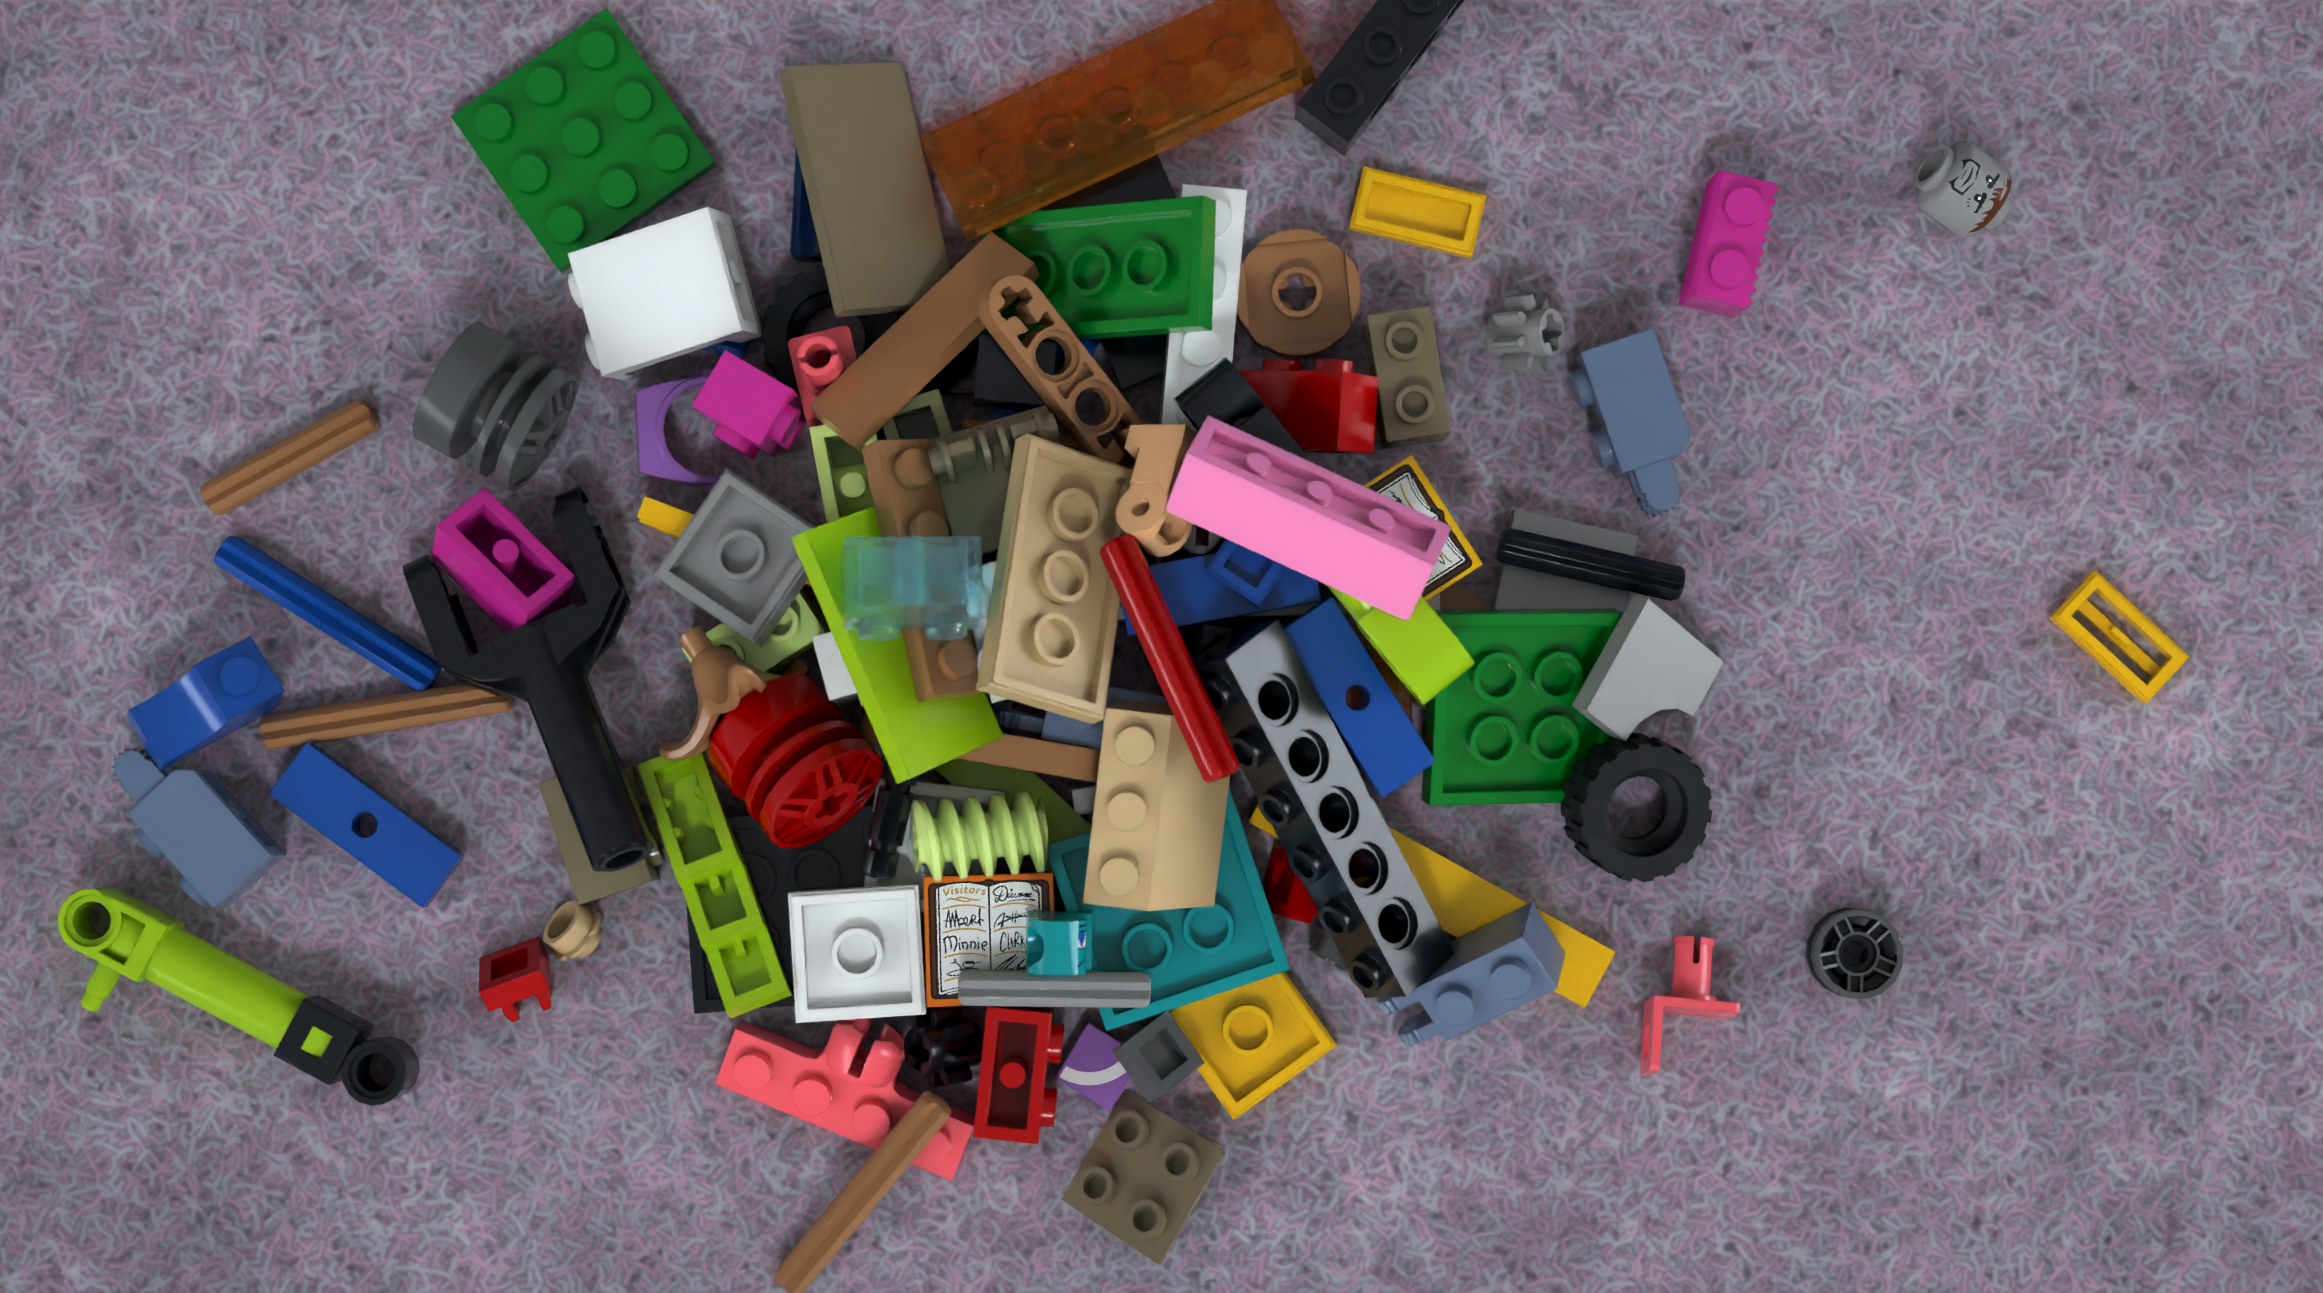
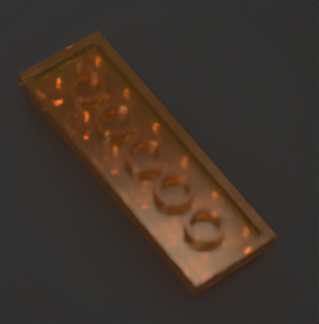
[920,0,1316,242]

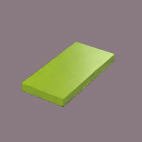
[791,506,1004,784]

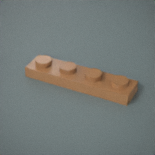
[861,439,982,702]

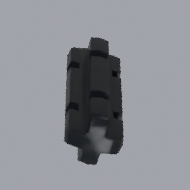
[861,760,919,880]

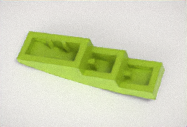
[637,752,792,1018]

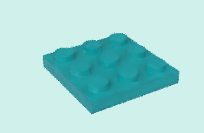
[1048,787,1290,1031]

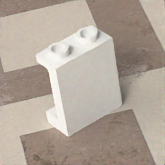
[568,207,761,380]

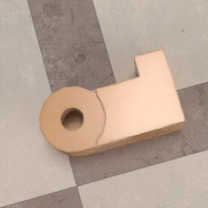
[1115,424,1197,557]

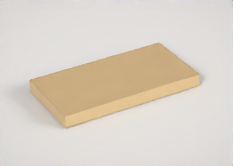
[976,433,1133,724]

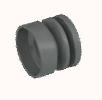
[412,321,579,492]

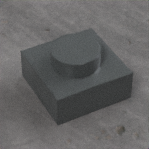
[1112,1011,1205,1103]

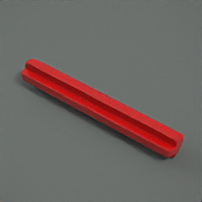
[1100,534,1239,783]

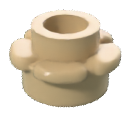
[543,900,603,961]

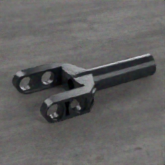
[403,485,654,872]

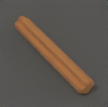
[259,684,514,749]
[774,1091,952,1293]

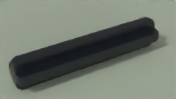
[1497,528,1686,601]

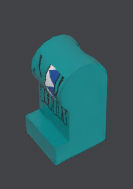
[1026,910,1092,975]

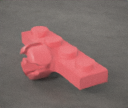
[715,1018,975,1181]

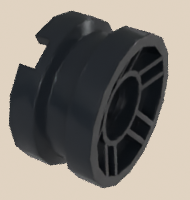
[1805,908,1904,999]

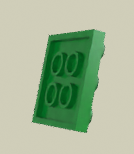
[451,8,717,273]
[1421,608,1623,806]

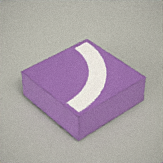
[1055,1022,1130,1111]

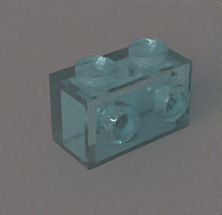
[841,536,984,641]

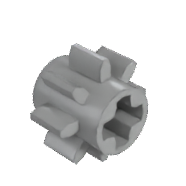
[1485,294,1565,374]

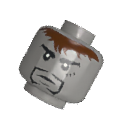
[1914,141,2012,237]

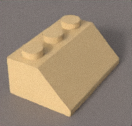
[1083,697,1230,911]

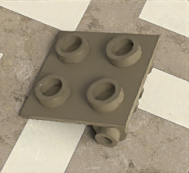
[927,405,1060,562]
[1061,1089,1226,1265]

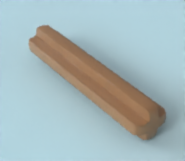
[200,399,379,515]

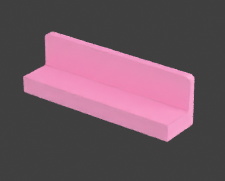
[1166,416,1452,620]

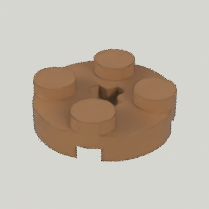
[1236,229,1361,359]

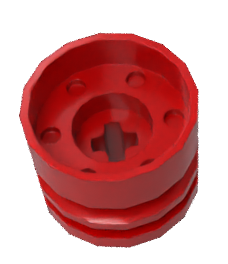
[707,674,882,848]

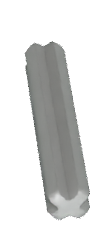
[958,969,1151,1008]

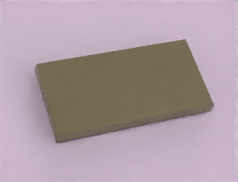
[779,62,951,317]

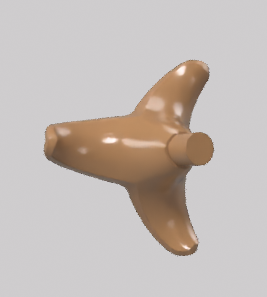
[659,625,808,761]

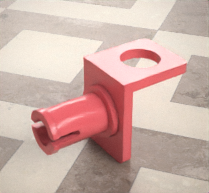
[788,325,858,427]
[1640,936,1740,1076]

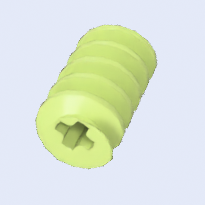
[910,791,1048,882]

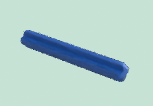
[214,536,442,691]

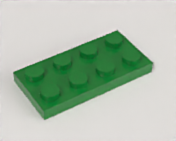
[978,195,1216,342]

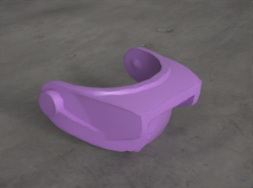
[634,369,720,494]

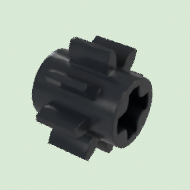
[904,1006,983,1088]

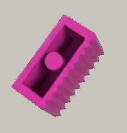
[1678,171,1779,318]

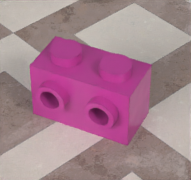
[692,350,807,460]
[431,488,575,633]

